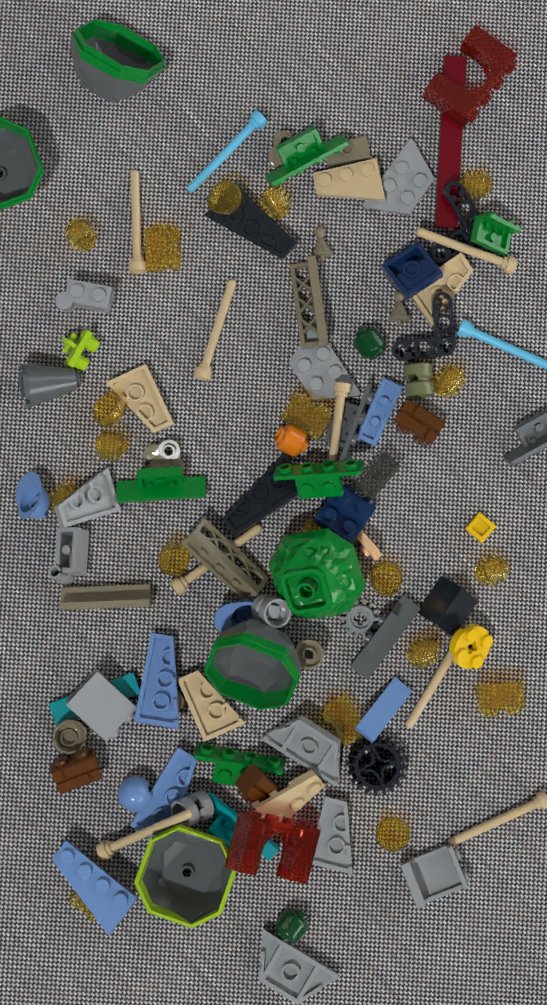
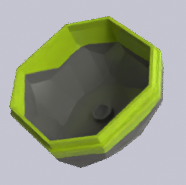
[134,824,237,928]

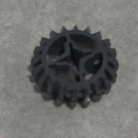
[346,735,408,796]

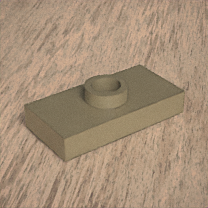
[326,136,371,167]

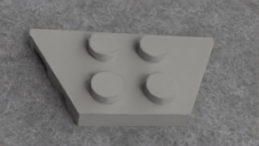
[362,138,435,216]
[289,323,361,401]
[262,715,341,787]
[259,929,340,1005]

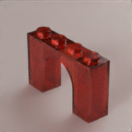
[422,25,518,128]
[224,810,321,884]

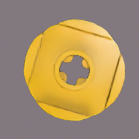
[449,623,493,669]

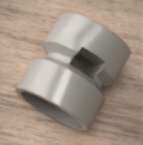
[251,594,291,628]
[171,790,214,827]

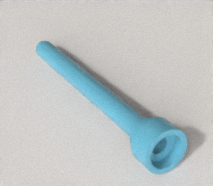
[187,110,268,192]
[456,318,547,370]

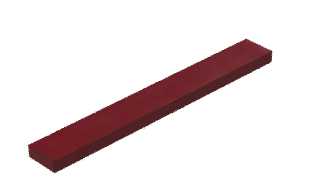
[435,55,467,229]

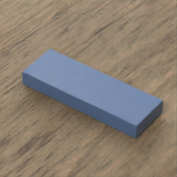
[358,377,403,447]
[354,677,412,743]

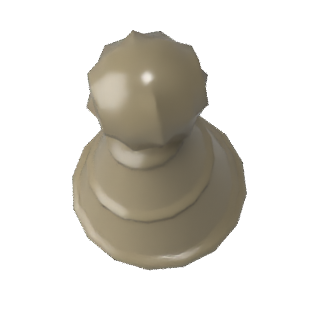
[311,227,333,262]
[388,290,410,326]

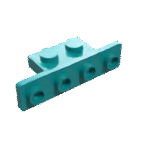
[206,792,280,862]

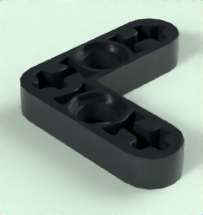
[429,181,480,263]
[391,291,456,361]

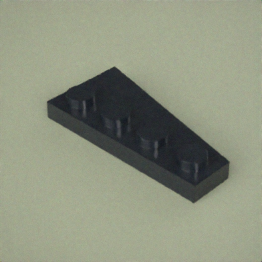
[204,183,298,260]
[222,452,298,538]

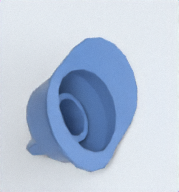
[15,472,51,519]
[214,599,255,633]

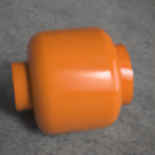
[274,424,309,457]

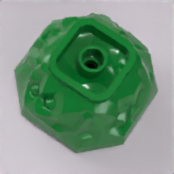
[269,528,366,619]

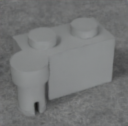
[55,279,114,314]
[48,527,89,585]

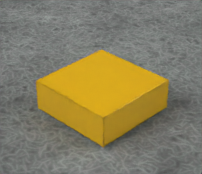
[465,512,497,544]

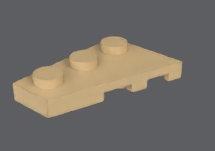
[312,158,386,202]
[411,252,474,326]
[106,364,174,434]
[177,670,246,742]
[251,769,325,832]

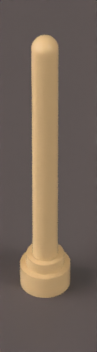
[128,170,146,274]
[416,228,518,275]
[193,279,236,382]
[328,382,351,462]
[169,524,262,596]
[405,631,456,728]
[448,790,547,846]
[96,809,193,861]

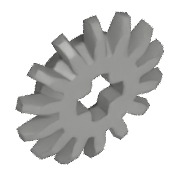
[340,599,380,639]

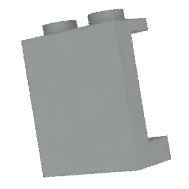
[65,669,137,741]
[399,844,470,909]

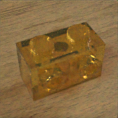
[474,681,525,717]

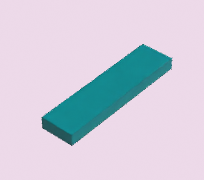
[49,672,140,725]

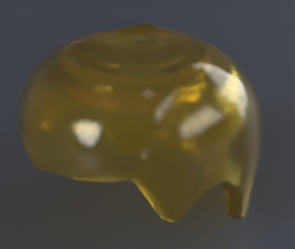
[206,181,242,215]
[92,391,125,426]
[158,542,190,576]
[369,561,403,596]
[375,817,410,852]

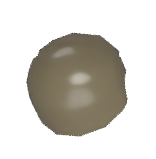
[52,719,87,754]

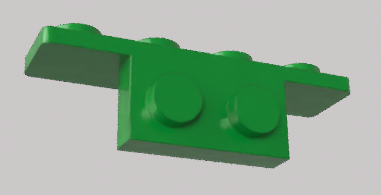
[265,126,349,186]
[273,459,364,499]
[116,466,206,503]
[193,743,285,786]

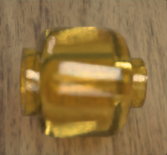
[459,170,492,200]
[259,186,292,219]
[64,219,97,252]
[433,364,466,398]
[95,431,127,461]
[49,482,78,512]
[474,555,510,587]
[406,636,441,670]

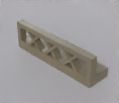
[289,255,328,350]
[181,518,269,600]
[59,584,151,611]

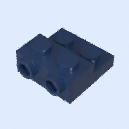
[381,241,443,301]
[312,484,376,543]

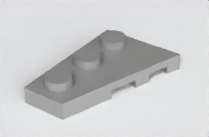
[54,468,121,529]
[308,796,353,875]

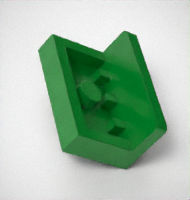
[470,212,521,256]

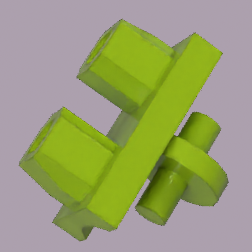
[60,330,100,371]

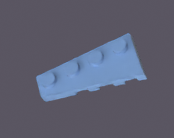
[134,633,180,730]
[129,746,197,838]
[52,841,138,935]

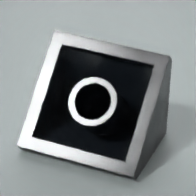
[418,576,479,637]

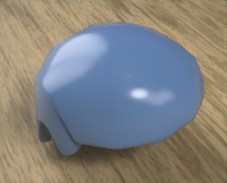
[118,775,152,813]

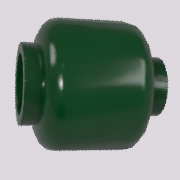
[353,326,386,361]
[275,908,309,943]

